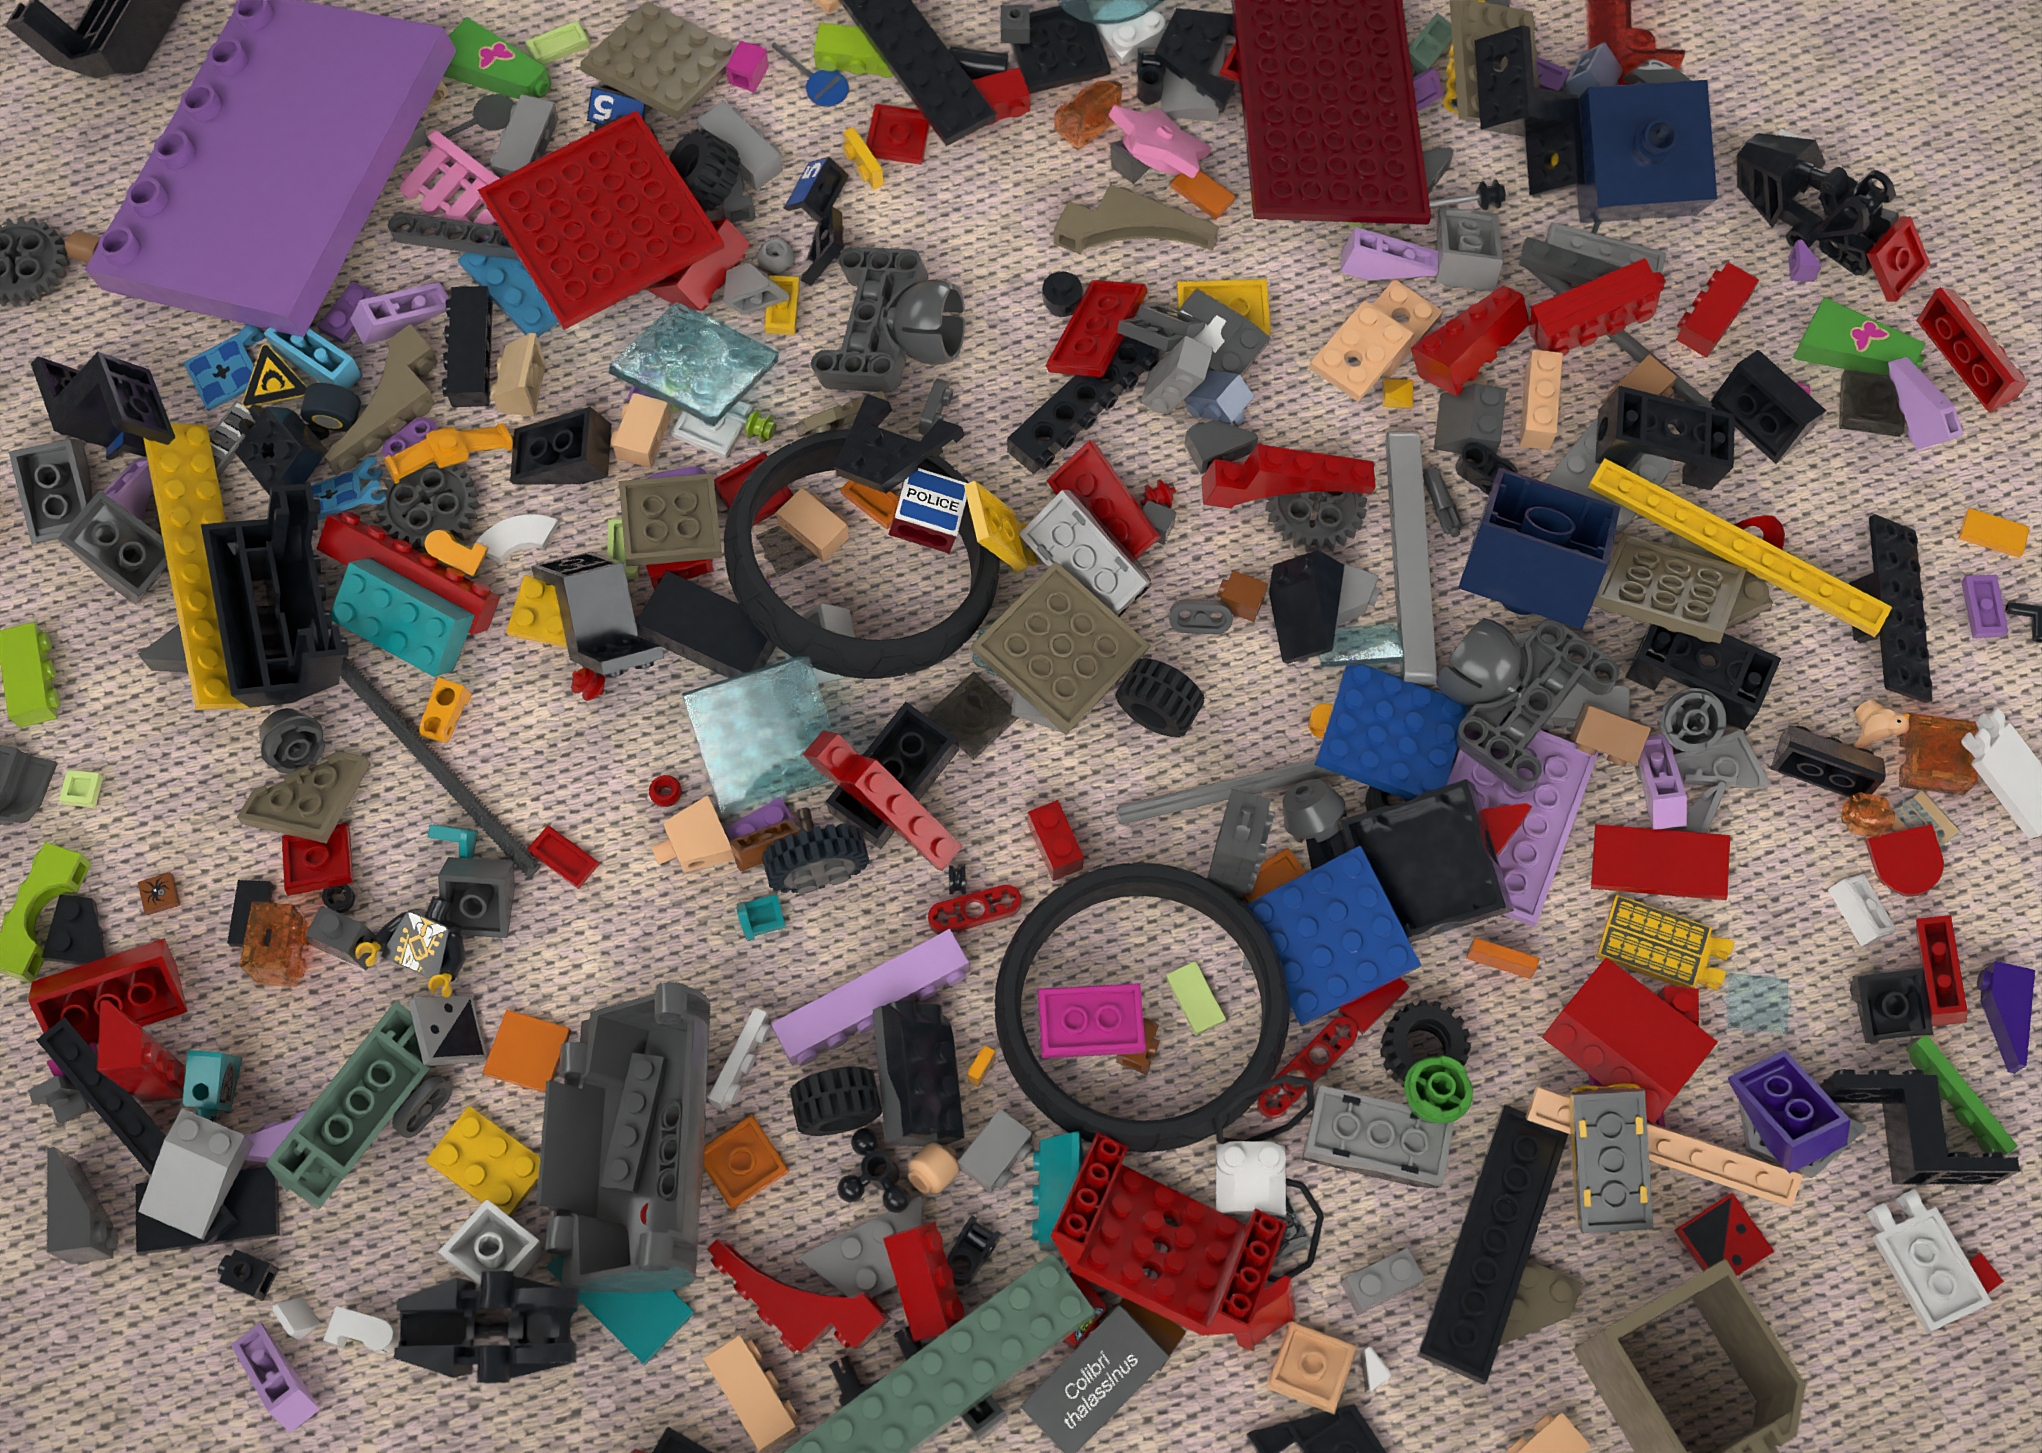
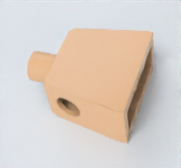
[651,796,734,872]

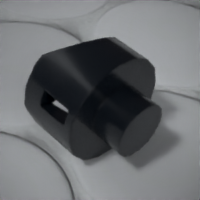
[1042,271,1083,317]

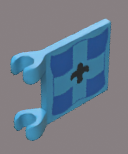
[183,324,264,411]
[311,457,386,520]

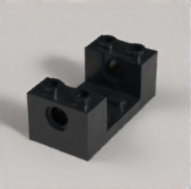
[1595,386,1735,491]
[1625,623,1781,731]

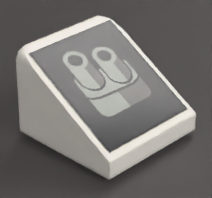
[1361,1347,1391,1395]

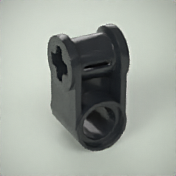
[1136,48,1166,104]
[1455,442,1518,496]
[946,1215,1002,1286]

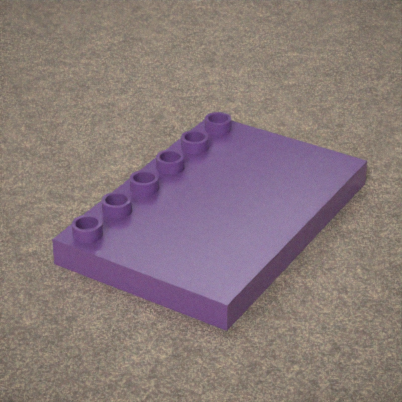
[85,0,456,337]

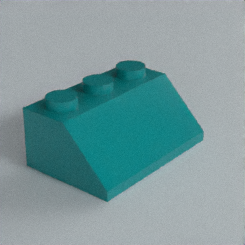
[1032,1132,1083,1250]

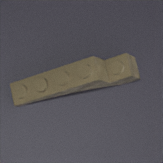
[1054,184,1219,255]
[324,324,438,476]

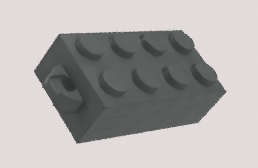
[1207,789,1275,902]

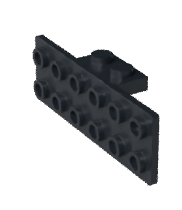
[1849,514,1933,703]

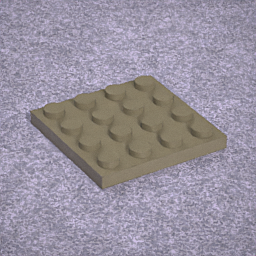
[1450,0,1540,122]
[580,1,737,120]
[1592,533,1747,644]
[970,561,1151,735]

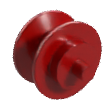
[1140,479,1176,509]
[571,667,605,701]

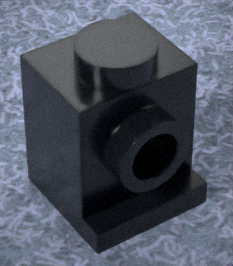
[217,1249,279,1302]

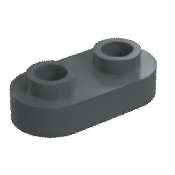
[918,378,953,435]
[1169,599,1233,634]
[392,1075,452,1138]

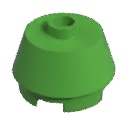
[1404,1056,1473,1124]

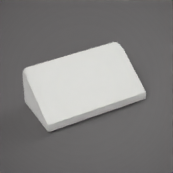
[1828,874,1897,946]

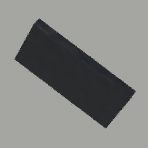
[135,1166,280,1255]

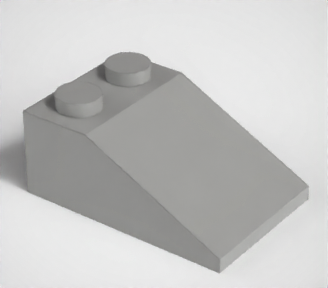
[1435,207,1503,291]
[138,1108,254,1240]

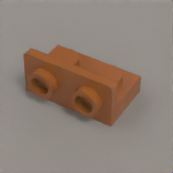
[729,818,801,871]

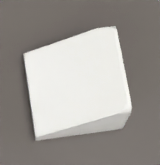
[272,1297,320,1340]

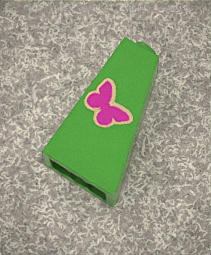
[443,17,551,99]
[1793,297,1926,378]

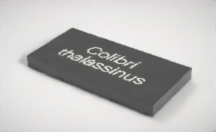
[1020,1304,1171,1453]

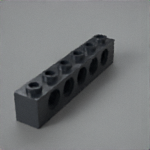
[1007,336,1159,475]

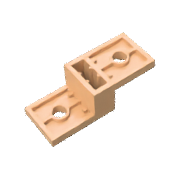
[1309,279,1443,402]

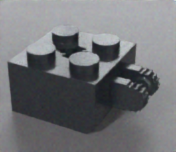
[235,404,328,495]

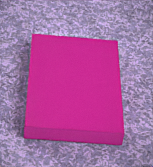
[1038,984,1145,1058]

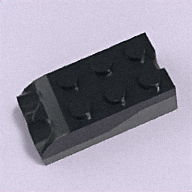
[873,1000,965,1147]

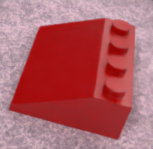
[1542,957,1718,1124]

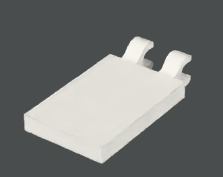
[1961,709,2042,839]
[1866,1189,1993,1334]

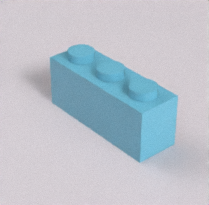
[264,327,363,390]

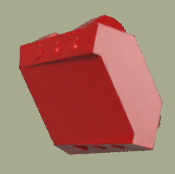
[1232,1275,1296,1352]

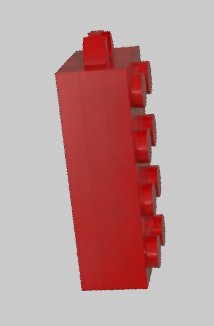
[1529,258,1666,356]

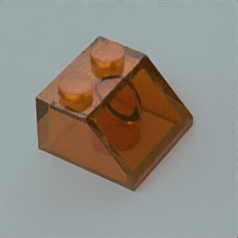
[1054,81,1122,152]

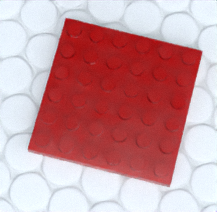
[477,110,724,330]

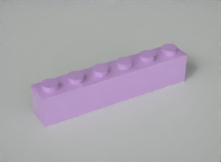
[771,929,970,1066]

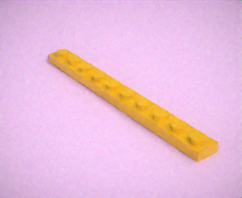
[1588,458,1892,637]

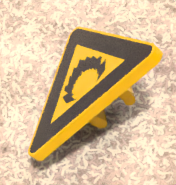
[242,344,307,408]

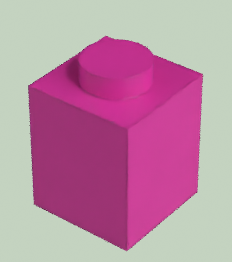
[726,40,769,93]

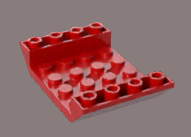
[1050,1132,1287,1336]

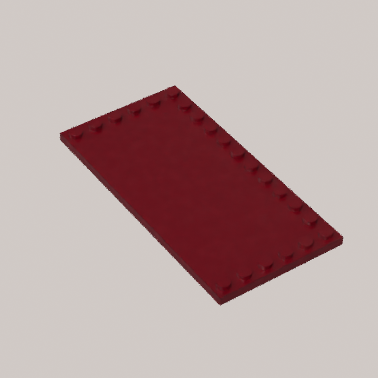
[1231,0,1431,225]

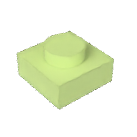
[59,770,103,808]

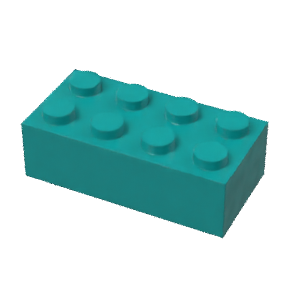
[331,558,475,677]

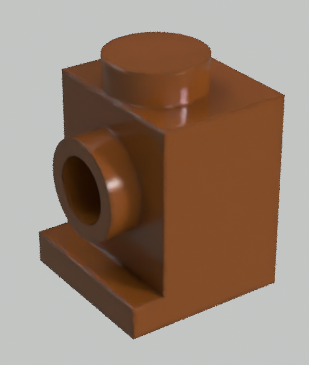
[1116,1018,1160,1075]

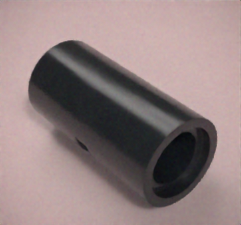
[949,46,1008,79]

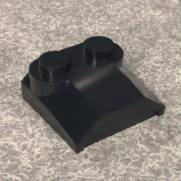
[1850,967,1934,1044]

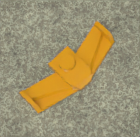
[383,423,513,484]

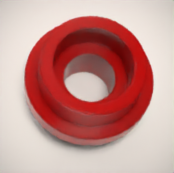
[649,775,682,807]

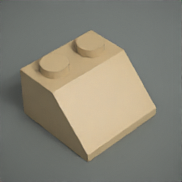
[491,333,546,417]

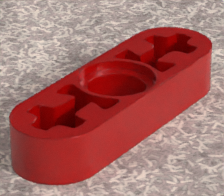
[928,885,1021,934]

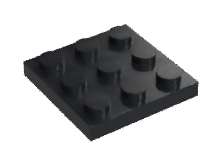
[1010,0,1111,94]

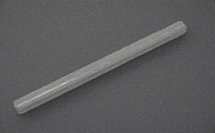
[1116,759,1338,824]

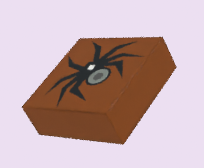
[138,872,180,915]

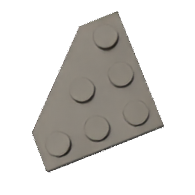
[794,390,886,436]
[237,751,371,843]
[1499,1260,1583,1346]

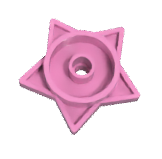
[1108,105,1212,179]

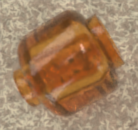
[1841,792,1895,837]

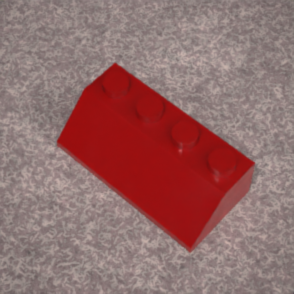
[1916,287,2028,413]
[28,938,188,1044]
[97,1000,186,1102]

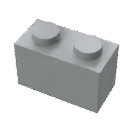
[958,1108,1034,1194]
[1341,1248,1425,1316]

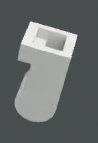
[323,1306,399,1354]

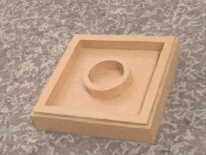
[1267,1321,1358,1414]

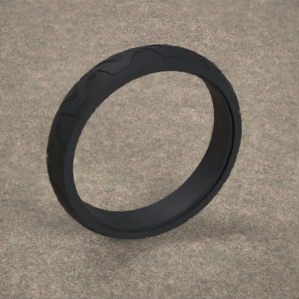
[724,429,1000,679]
[994,862,1290,1153]

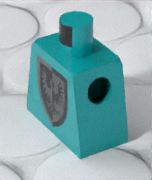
[182,1050,242,1123]

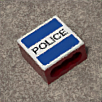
[888,468,967,554]

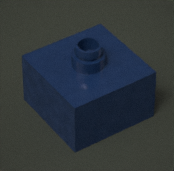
[1577,80,1717,223]
[1458,468,1620,630]

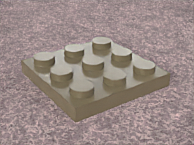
[619,473,722,566]

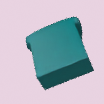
[427,824,478,859]
[736,894,786,941]

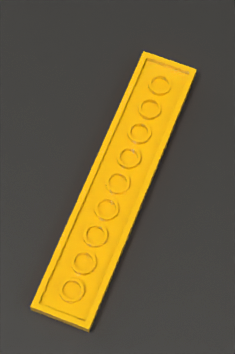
[143,423,260,710]

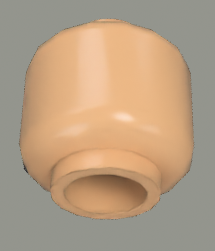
[908,1143,959,1194]

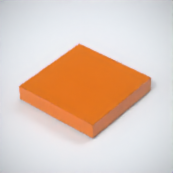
[482,1010,571,1093]
[703,1114,790,1210]

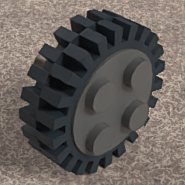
[762,808,870,894]

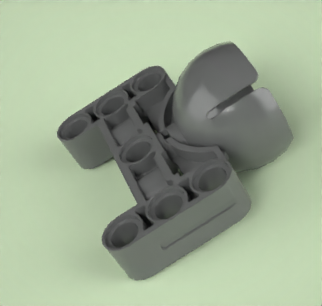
[811,247,965,392]
[1436,618,1619,792]

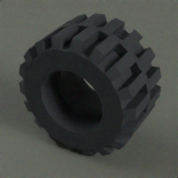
[669,129,740,213]
[1115,658,1205,738]
[1380,1000,1471,1087]
[789,1066,882,1136]

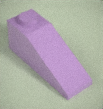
[1341,227,1438,280]
[350,282,449,345]
[103,458,153,521]
[1638,734,1687,830]
[231,1322,320,1433]

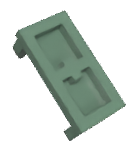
[1409,13,1452,77]

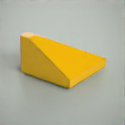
[1382,378,1413,409]

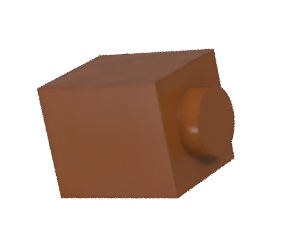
[1217,570,1268,622]

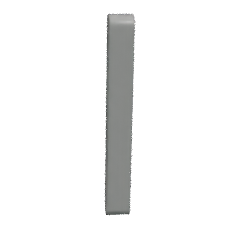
[1385,431,1437,686]

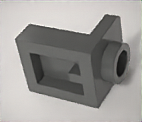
[28,1076,90,1123]

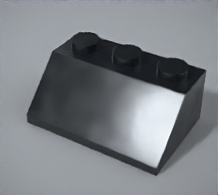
[1710,350,1827,464]
[1770,725,1886,803]

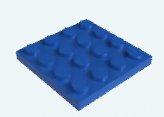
[1314,659,1468,801]
[1246,846,1422,1027]

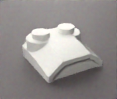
[1093,0,1166,64]
[1216,1141,1286,1217]

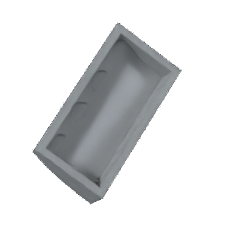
[1161,19,1226,122]

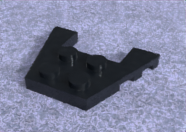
[1154,8,1235,111]
[834,394,965,494]
[1246,1404,1387,1453]

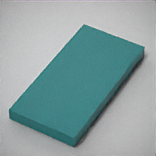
[546,1255,695,1366]

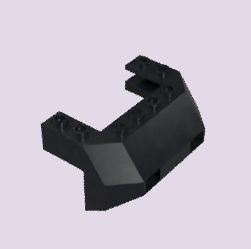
[5,0,185,79]
[201,483,349,708]

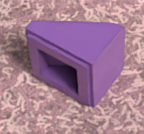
[1788,240,1821,282]

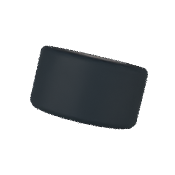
[300,383,361,432]

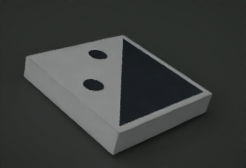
[408,996,488,1066]

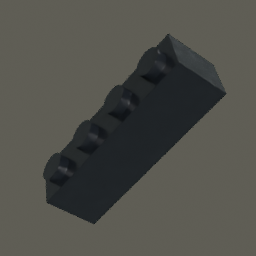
[442,286,493,408]

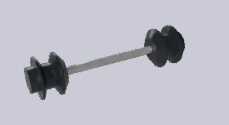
[1429,179,1506,211]

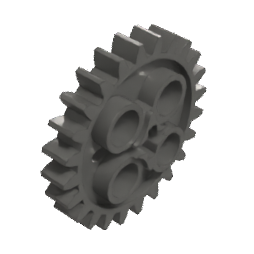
[0,217,70,307]
[376,462,480,553]
[1265,491,1367,552]

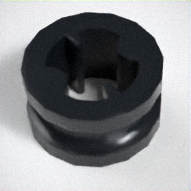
[949,865,966,895]
[322,884,355,913]

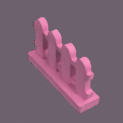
[400,129,500,243]

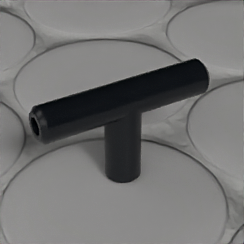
[2005,602,2042,642]

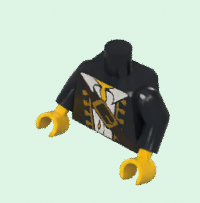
[355,896,466,998]

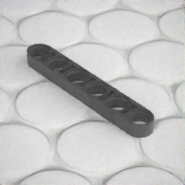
[388,213,519,260]

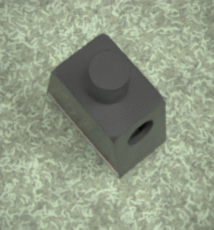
[305,906,375,971]

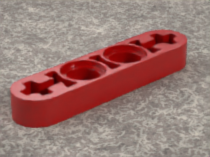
[1257,1016,1358,1119]

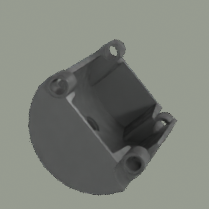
[536,982,711,1293]

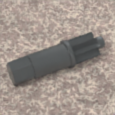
[1423,468,1463,537]

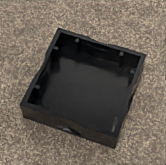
[1340,779,1514,943]

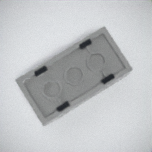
[1019,490,1152,617]
[1302,1085,1454,1188]

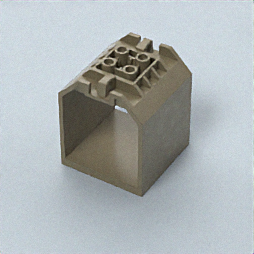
[1573,1259,1806,1453]

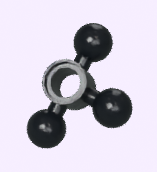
[837,1128,910,1213]

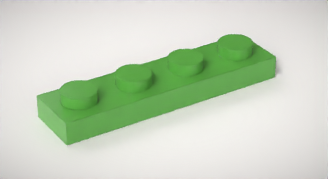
[1906,1034,2018,1155]

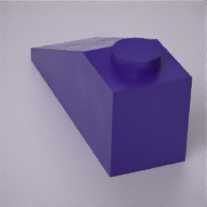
[1977,961,2035,1074]

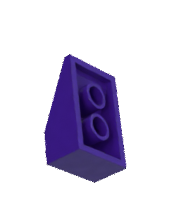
[1728,1050,1850,1174]

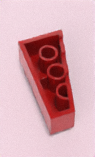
[1411,285,1530,397]

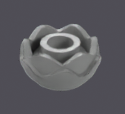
[757,239,794,274]

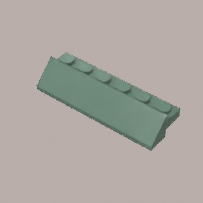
[265,1001,431,1210]

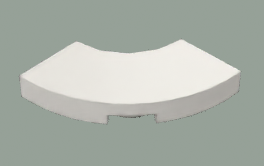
[472,514,559,563]

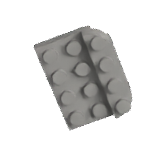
[1544,417,1674,533]

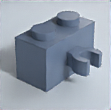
[1560,42,1623,97]
[1184,370,1255,427]

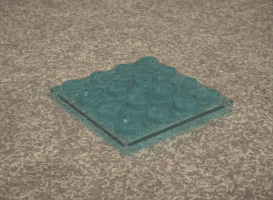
[609,302,779,426]
[682,656,832,816]

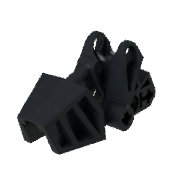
[1737,133,1899,276]
[394,1271,579,1383]

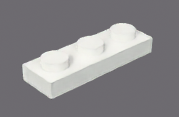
[708,1007,771,1111]

